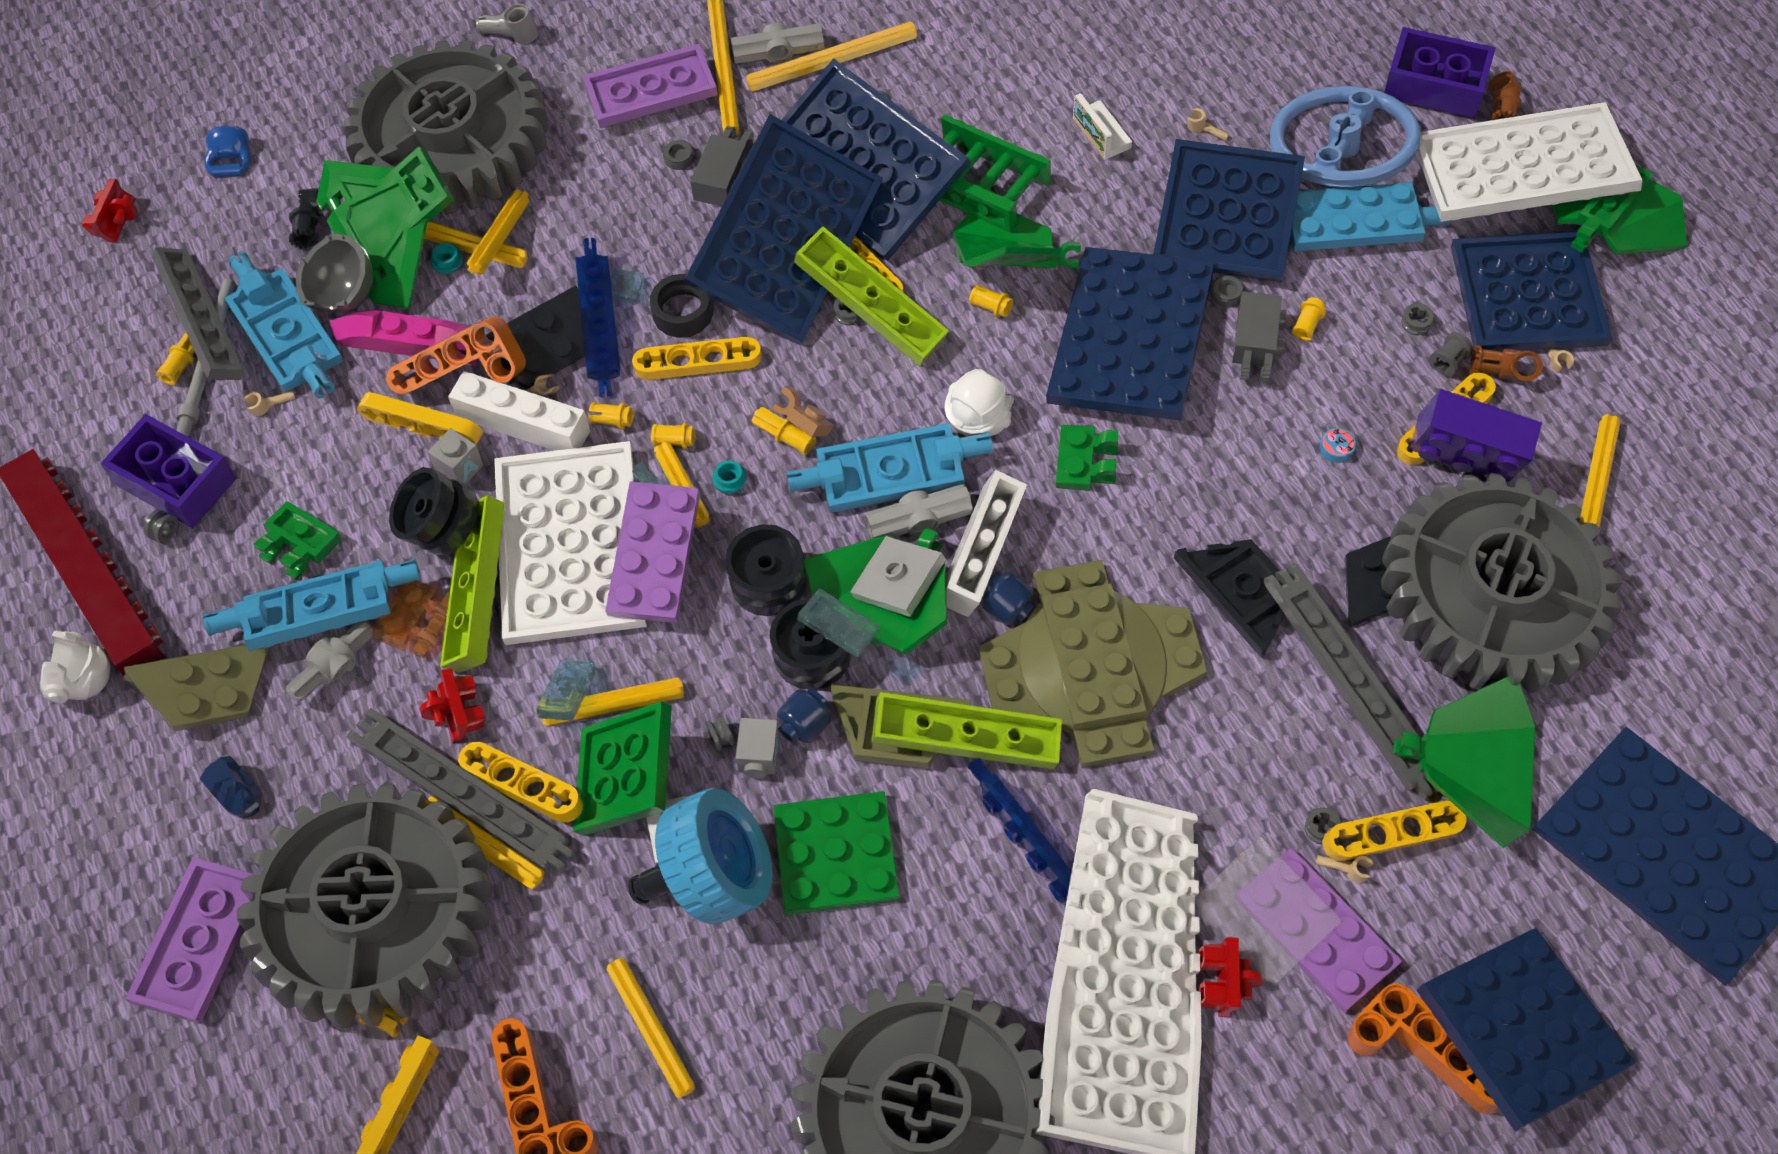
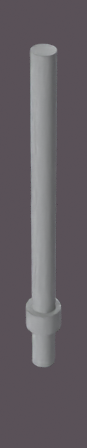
[176,278,236,437]

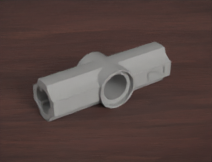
[731,23,824,64]
[864,484,973,539]

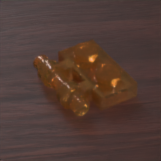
[371,581,450,658]

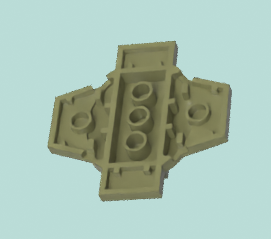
[978,560,1207,768]

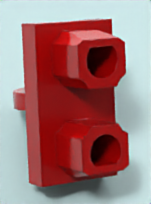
[82,178,138,243]
[419,668,485,744]
[1198,937,1263,1018]

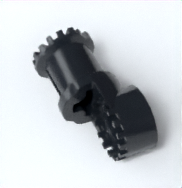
[289,188,323,249]

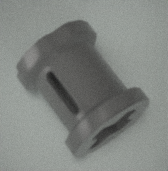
[1429,332,1473,377]

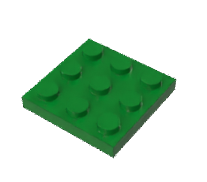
[573,701,672,835]
[773,791,899,916]

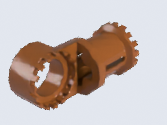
[1488,71,1522,121]
[1470,345,1543,382]

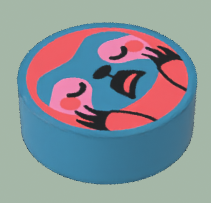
[1319,428,1356,463]

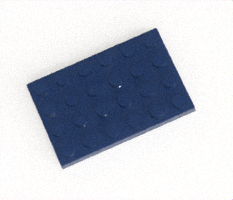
[782,58,971,261]
[683,114,883,345]
[1046,247,1214,421]
[1532,727,1778,986]

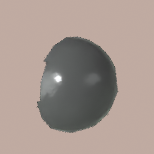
[296,233,373,313]

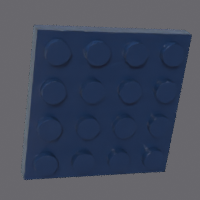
[1153,139,1305,282]
[1451,232,1612,352]
[1417,928,1636,1132]

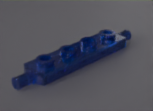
[575,238,620,398]
[968,758,1072,904]

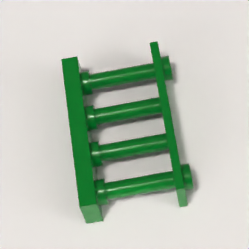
[939,114,1052,233]

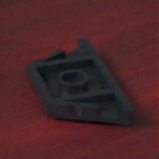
[466,285,585,389]
[1344,536,1393,627]
[1174,539,1285,658]

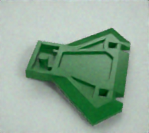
[316,147,455,309]

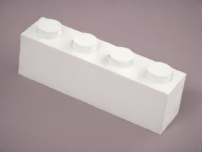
[448,371,590,451]
[946,470,1027,617]

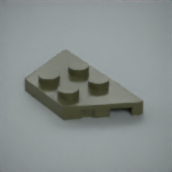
[124,645,269,732]
[831,684,971,769]

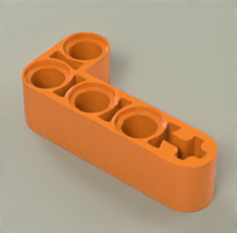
[386,316,526,394]
[1347,983,1500,1115]
[492,1018,599,1154]

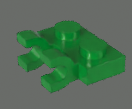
[1056,425,1119,491]
[254,501,342,580]

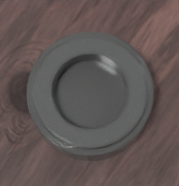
[663,140,695,170]
[1211,276,1244,307]

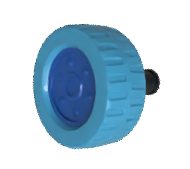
[628,788,772,924]

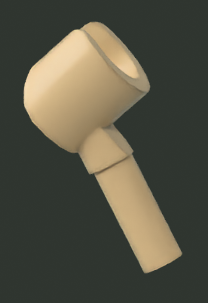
[1187,108,1229,141]
[1546,349,1574,373]
[525,374,560,395]
[244,391,295,417]
[1316,855,1373,883]

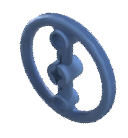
[1270,86,1421,188]

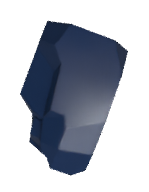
[200,756,261,818]

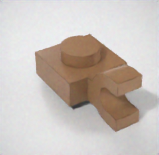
[772,386,834,437]

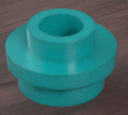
[430,243,463,274]
[712,460,747,494]

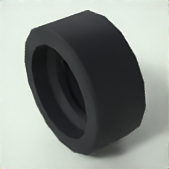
[650,274,713,338]

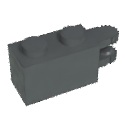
[690,126,754,207]
[1232,291,1287,383]

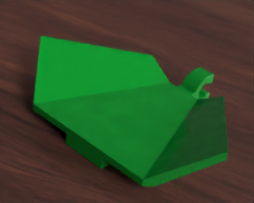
[1551,164,1687,255]
[952,214,1081,268]
[804,528,947,654]
[1393,676,1535,848]

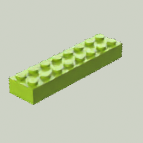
[794,226,949,366]
[440,495,505,673]
[872,692,1062,770]

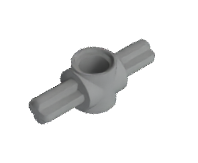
[286,621,375,702]

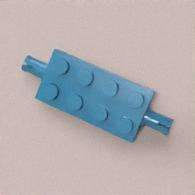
[1290,182,1450,251]
[224,252,344,398]
[786,423,993,513]
[203,559,421,651]

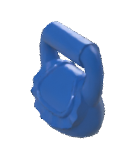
[204,126,251,178]

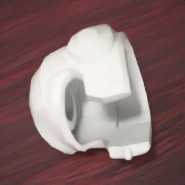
[944,369,1014,437]
[40,631,111,704]

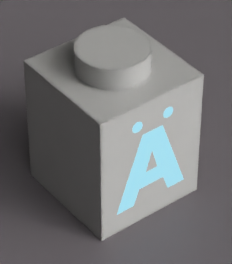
[428,428,483,484]
[735,718,780,778]

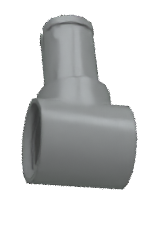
[476,4,539,45]

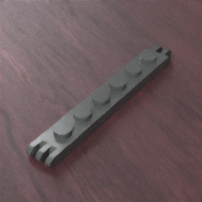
[1264,563,1439,800]
[346,708,576,873]

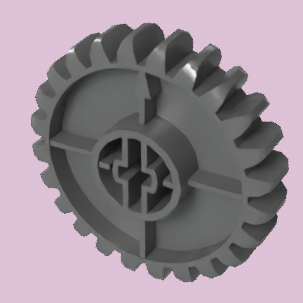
[343,41,549,214]
[1381,473,1622,693]
[237,783,493,1028]
[791,980,1055,1154]

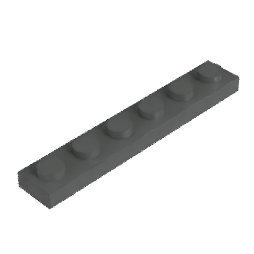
[152,247,244,381]

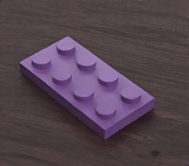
[582,44,718,128]
[605,481,700,623]
[1235,848,1403,1014]
[125,857,255,1024]

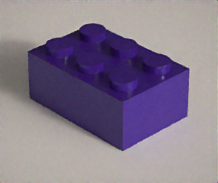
[1384,27,1496,118]
[1409,389,1542,483]
[100,414,237,529]

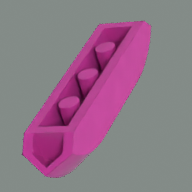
[330,310,480,365]

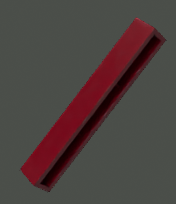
[0,449,165,676]

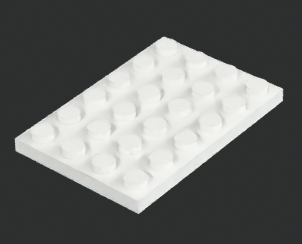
[1417,102,1642,222]
[494,441,647,645]

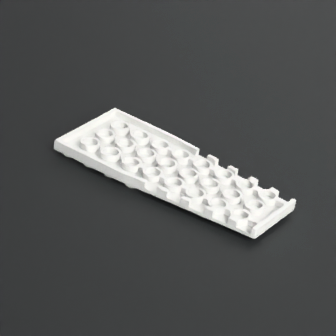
[1035,789,1202,1154]

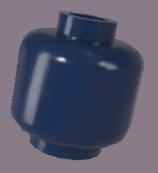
[982,572,1035,625]
[777,688,831,743]

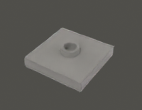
[850,536,946,617]

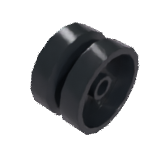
[389,467,478,556]
[725,524,807,616]
[769,598,852,690]

